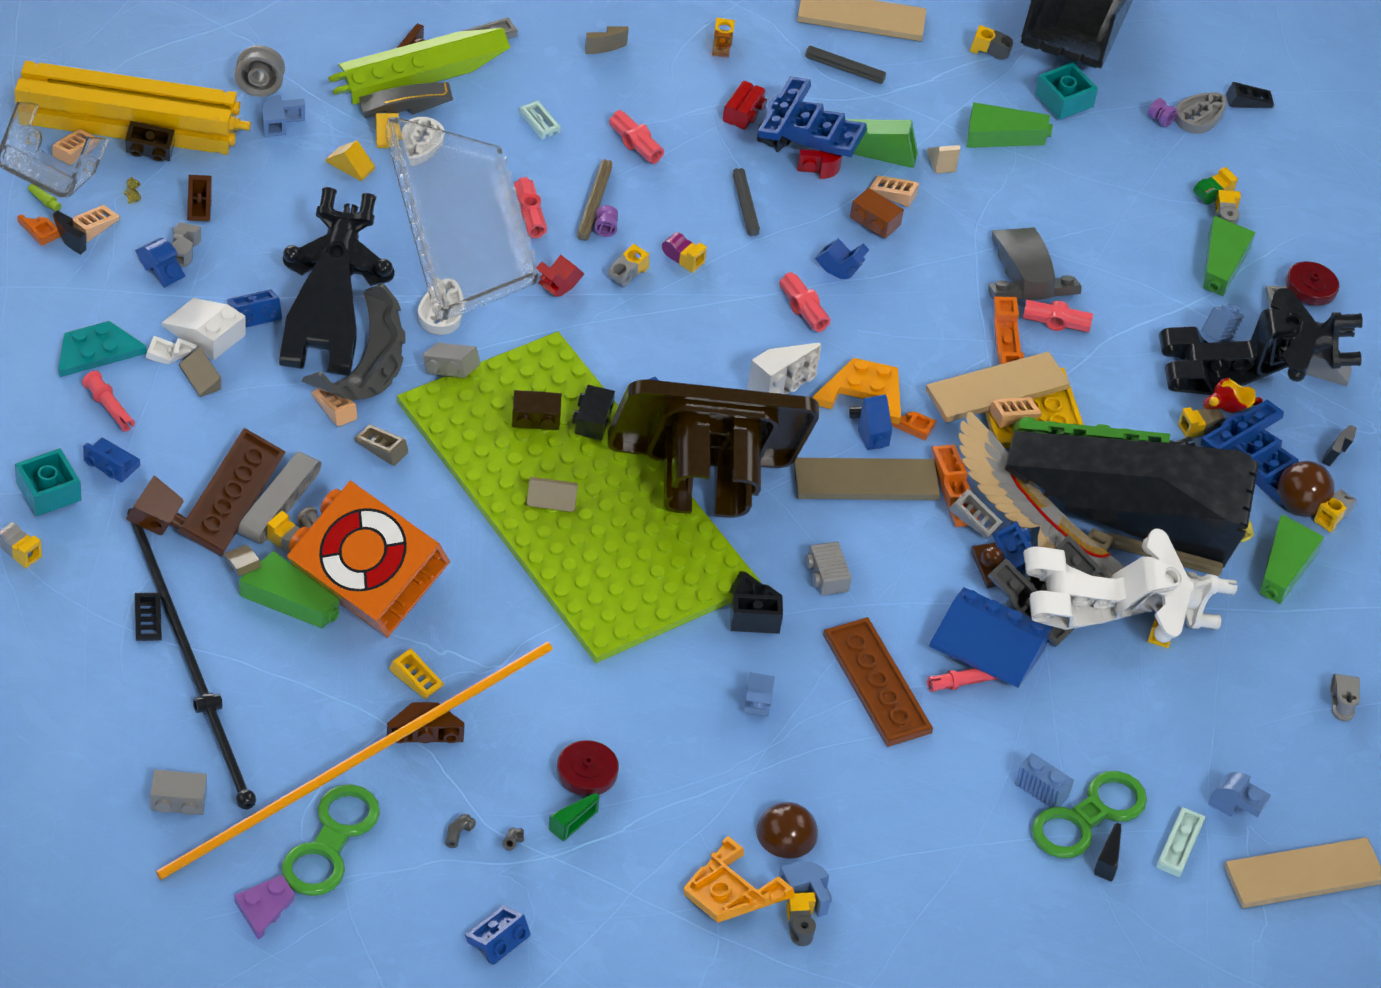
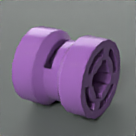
[1148,98,1178,127]
[595,205,618,237]

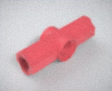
[609,110,664,164]
[514,177,547,238]
[779,272,831,332]
[1023,300,1093,332]

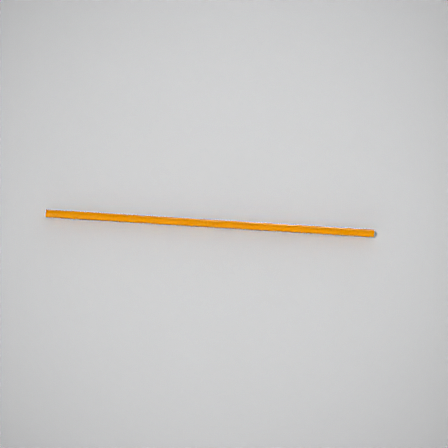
[156,642,553,880]

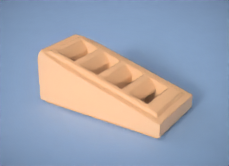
[52,129,98,166]
[870,175,919,207]
[73,205,120,242]
[312,389,357,427]
[989,397,1042,428]

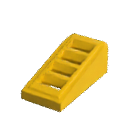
[389,648,444,699]

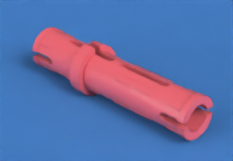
[927,668,998,692]

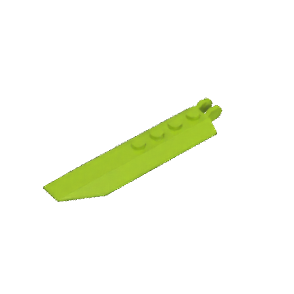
[328,28,511,105]

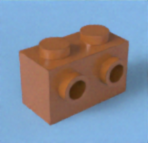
[850,188,904,239]

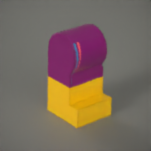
[662,232,707,273]

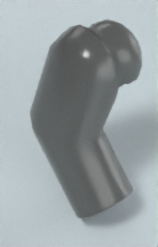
[445,814,476,848]
[502,827,524,851]

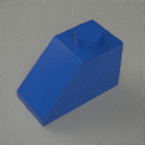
[858,394,892,450]

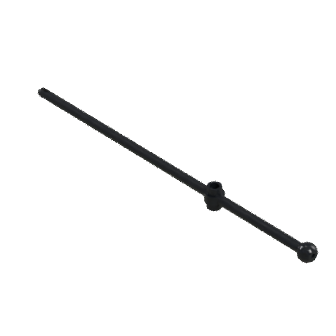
[127,508,256,810]

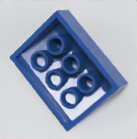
[929,587,1052,688]

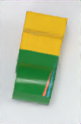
[1193,167,1238,205]

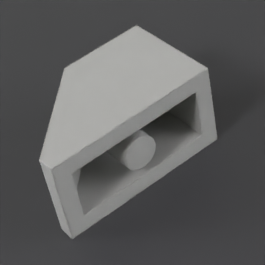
[1306,353,1352,386]

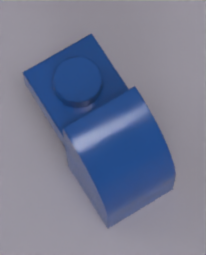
[135,238,186,288]
[815,238,869,279]

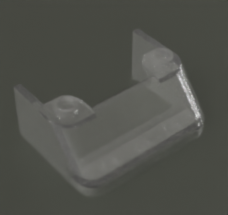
[0,101,109,198]

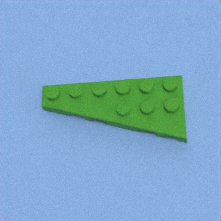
[1013,417,1170,443]

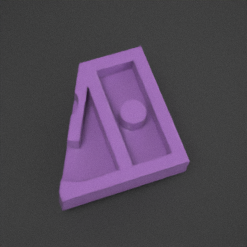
[234,875,295,939]

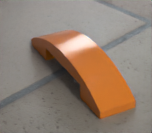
[994,297,1024,365]

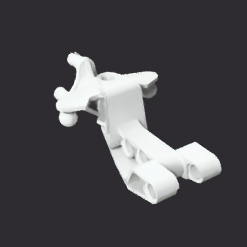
[1023,529,1238,643]

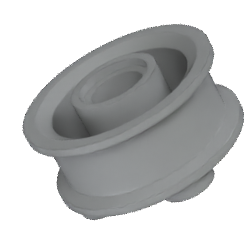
[234,45,285,97]

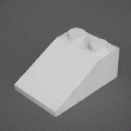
[161,298,246,361]

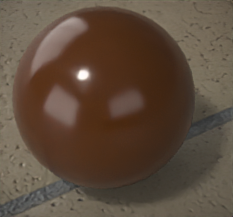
[1277,461,1335,517]
[756,802,818,859]

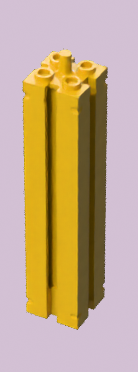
[14,60,251,155]

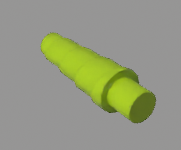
[28,184,61,211]

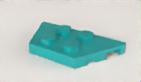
[58,321,147,377]

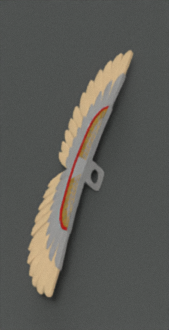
[959,411,1125,578]

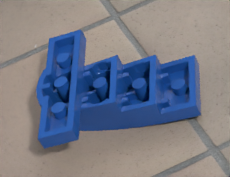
[758,76,867,157]
[1200,400,1299,505]

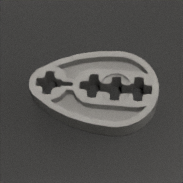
[1175,92,1227,134]

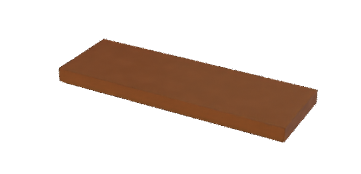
[823,617,933,747]

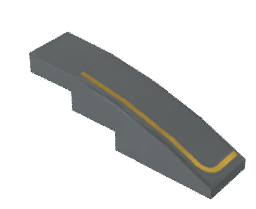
[359,82,453,118]

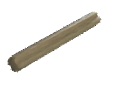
[577,159,613,241]
[1108,532,1223,576]

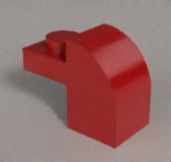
[797,149,843,179]
[536,255,584,297]

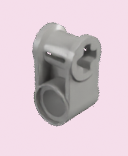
[1330,674,1360,721]

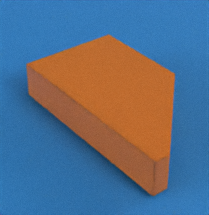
[17,215,61,246]
[891,412,936,441]

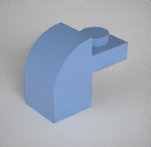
[262,95,305,137]
[744,672,775,716]
[1209,772,1271,817]
[779,861,832,917]

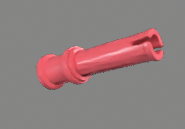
[82,371,135,432]

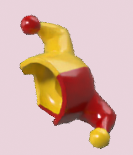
[1203,378,1263,413]

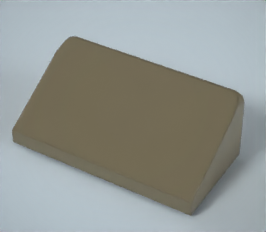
[179,348,221,397]
[527,477,578,512]

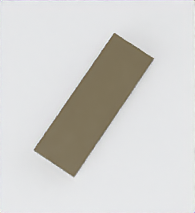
[794,458,940,500]

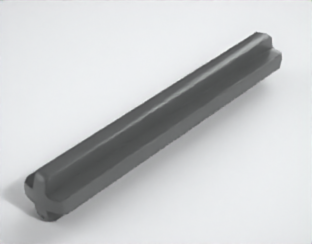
[805,46,886,84]
[733,168,760,236]

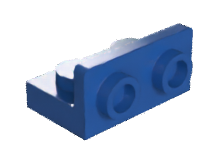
[227,289,282,328]
[83,437,140,483]
[992,522,1036,572]
[465,905,531,965]

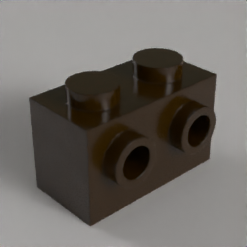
[125,121,175,161]
[512,390,562,430]

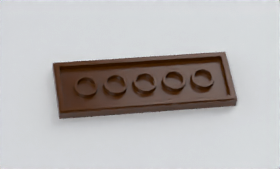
[179,428,286,557]

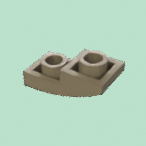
[585,26,629,54]
[222,545,261,577]

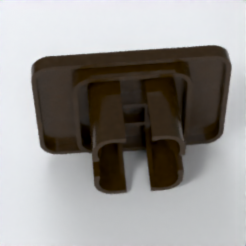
[608,379,819,518]

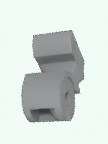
[172,222,201,267]

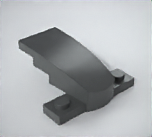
[988,227,1081,300]
[988,535,1102,647]

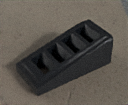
[1226,82,1274,108]
[134,592,162,641]
[1094,823,1121,882]

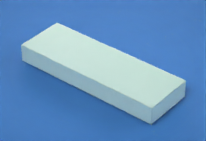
[1156,807,1206,878]

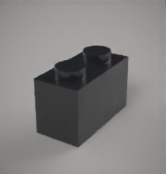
[572,385,615,440]
[730,593,783,634]

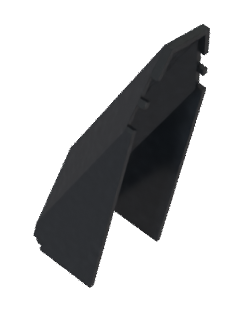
[1020,0,1133,69]
[1005,431,1259,568]

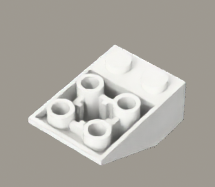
[747,343,821,394]

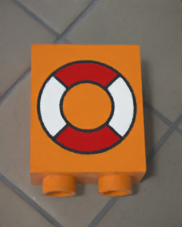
[287,480,450,638]

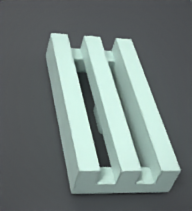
[519,101,561,140]

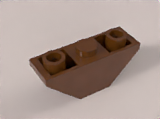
[386,702,465,744]

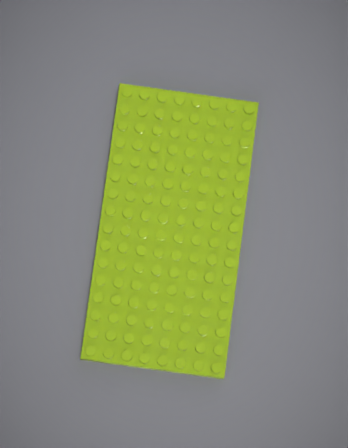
[397,331,761,664]

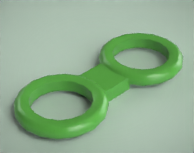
[1032,771,1147,858]
[281,784,380,896]

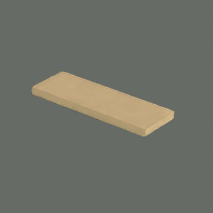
[797,0,926,41]
[925,351,1070,423]
[1224,837,1381,909]

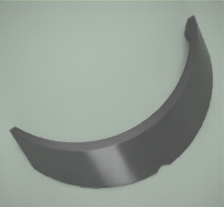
[301,284,405,400]

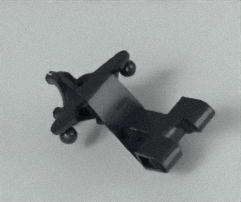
[279,187,395,376]
[1159,288,1363,395]

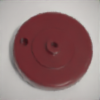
[1285,261,1340,305]
[557,740,619,796]

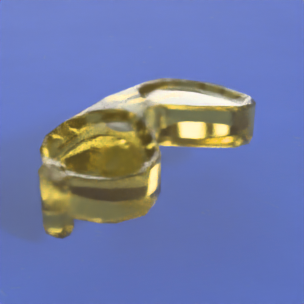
[124,177,141,204]

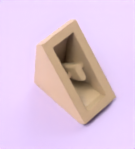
[927,145,960,173]

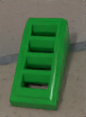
[549,793,599,841]

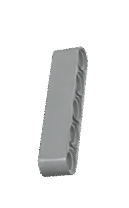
[238,451,321,544]

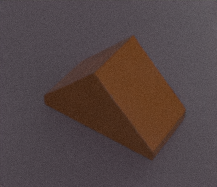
[187,175,212,221]

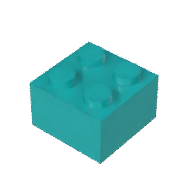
[1035,62,1098,120]
[15,448,82,517]

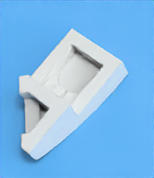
[145,336,197,364]

